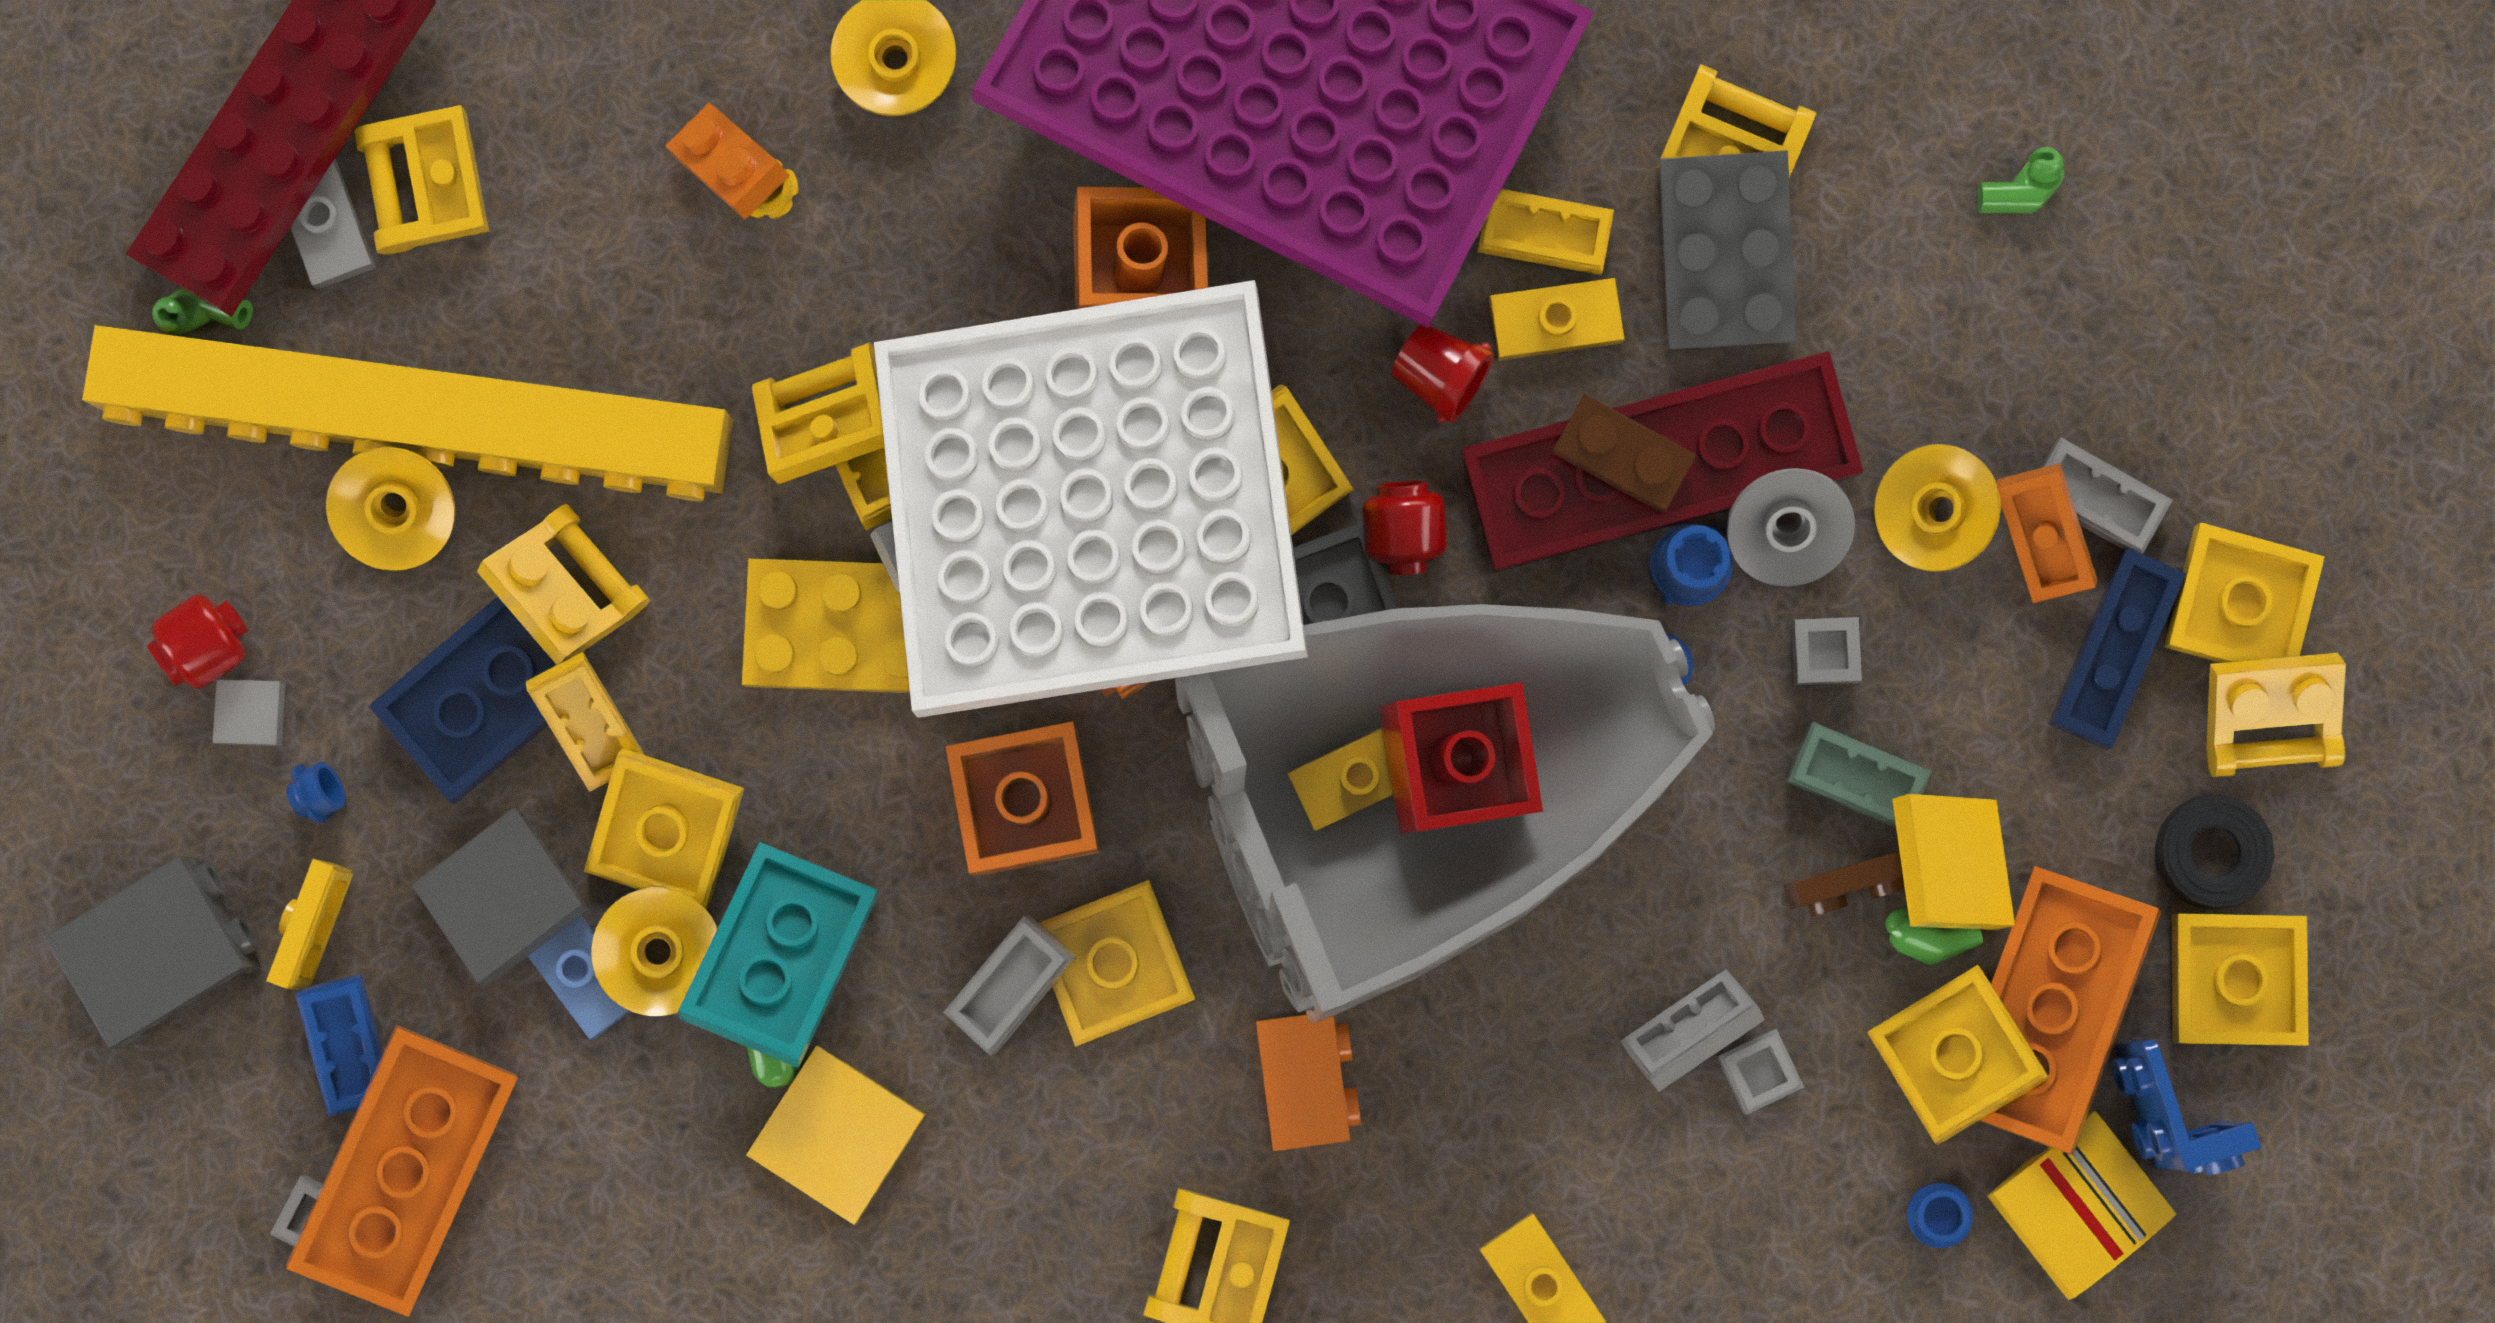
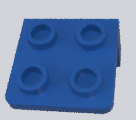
[2111,1039,2261,1175]

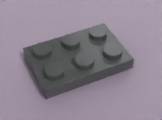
[1659,151,1797,350]

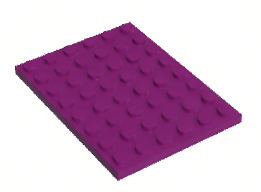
[972,0,1594,328]

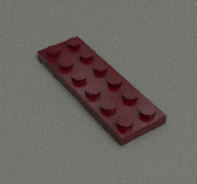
[126,0,436,317]
[1460,351,1864,573]

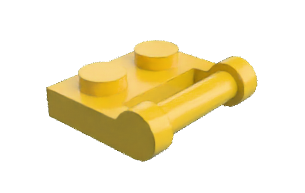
[1656,64,1817,178]
[354,105,489,255]
[752,342,885,484]
[477,504,650,665]
[2206,653,2346,777]
[1143,1188,1290,1323]

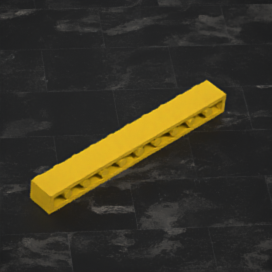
[82,325,734,501]

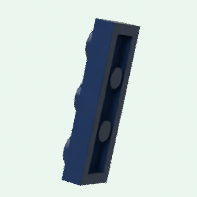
[2048,548,2186,750]

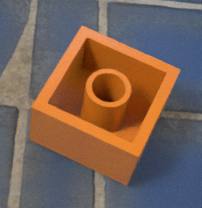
[1073,187,1208,309]
[945,721,1101,877]

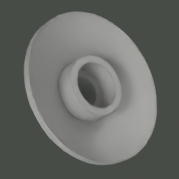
[1726,468,1855,587]

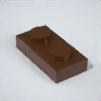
[1552,394,1696,514]
[1784,851,1905,917]

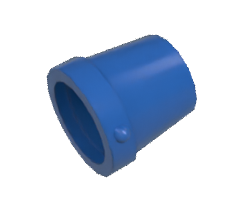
[1649,524,1732,606]

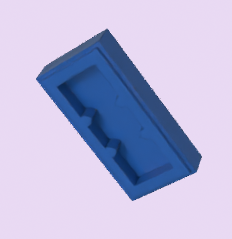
[295,974,383,1117]

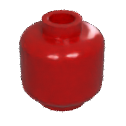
[1362,480,1448,575]
[146,594,249,689]

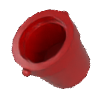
[1391,324,1494,423]

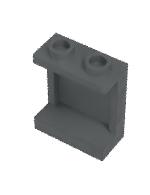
[45,856,260,1049]

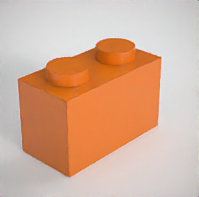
[1256,1014,1361,1151]

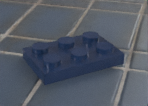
[368,596,602,804]

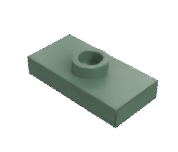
[1786,722,1932,828]

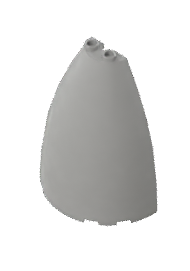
[1175,604,1715,1023]

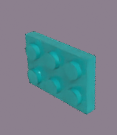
[678,842,878,1068]

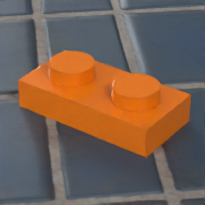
[665,102,790,220]
[1997,463,2097,603]

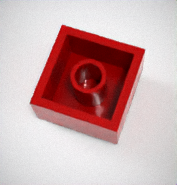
[1379,682,1543,834]

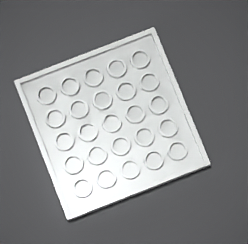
[874,280,1308,718]

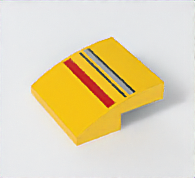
[1987,1111,2177,1300]

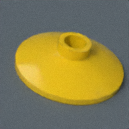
[830,0,957,116]
[1874,444,2001,572]
[326,447,456,571]
[591,887,718,1016]

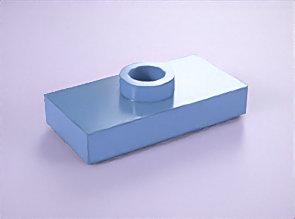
[528,915,631,1040]

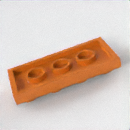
[1979,866,2161,1156]
[286,1025,518,1317]

